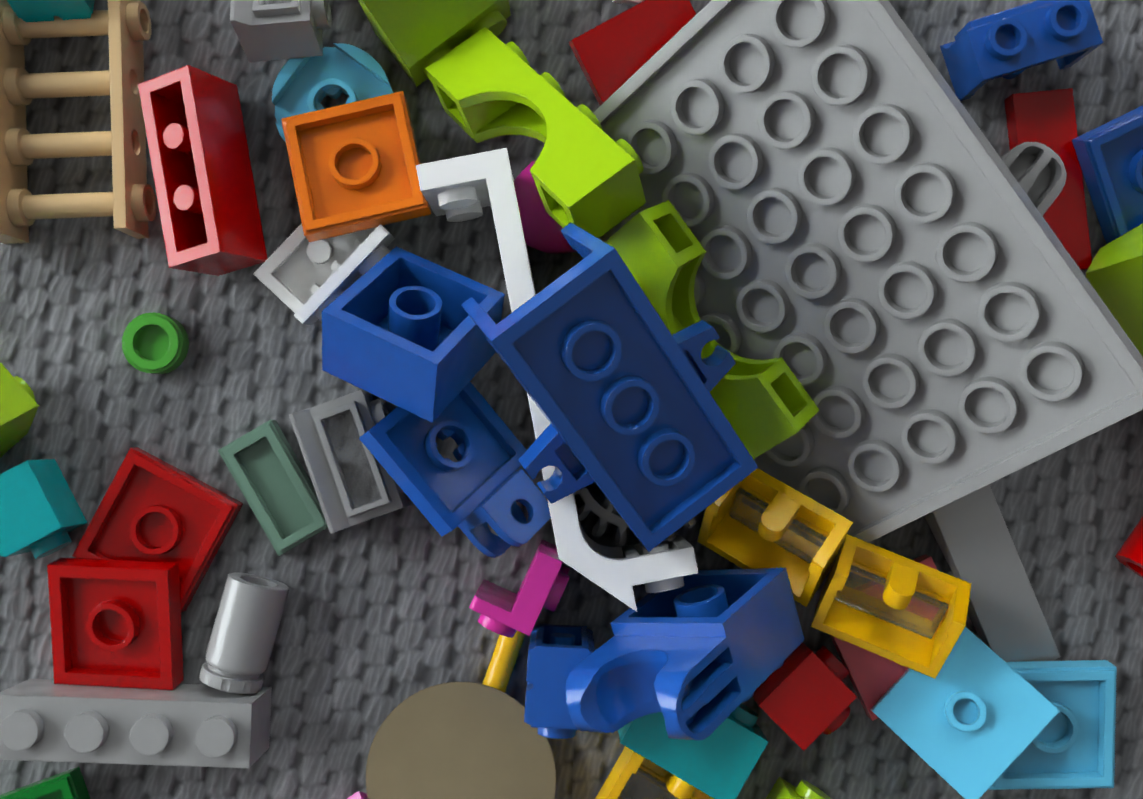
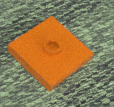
[281,91,432,242]

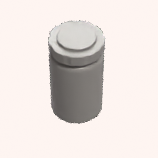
[199,572,290,694]

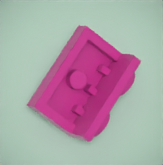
[469,539,570,638]

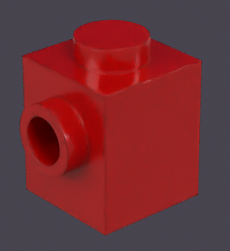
[752,643,857,751]

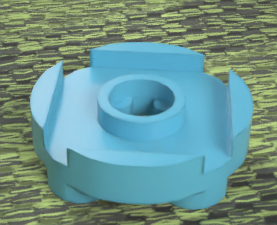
[272,43,393,142]

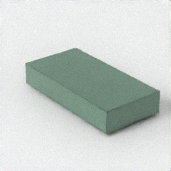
[218,419,328,556]

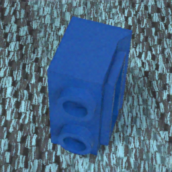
[940,0,1103,101]

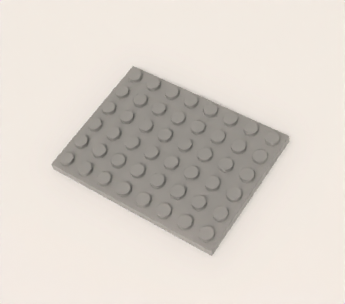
[593,0,1143,558]

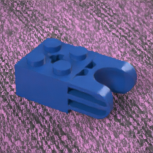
[566,568,805,740]

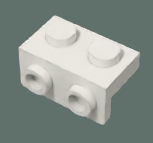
[253,223,395,326]

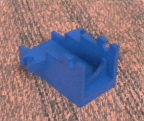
[461,222,759,552]

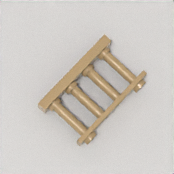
[0,0,157,244]

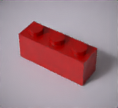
[138,65,268,276]

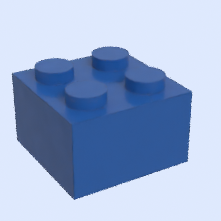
[322,246,505,423]

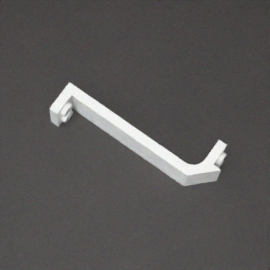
[416,148,698,612]

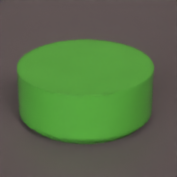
[122,312,189,374]

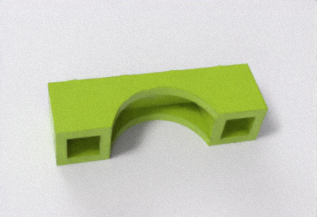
[425,27,646,238]
[605,200,819,459]

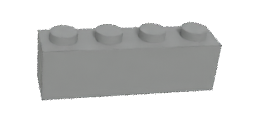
[0,679,272,769]

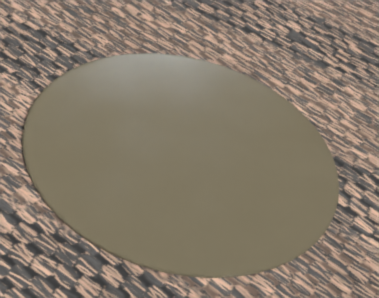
[366,682,556,799]

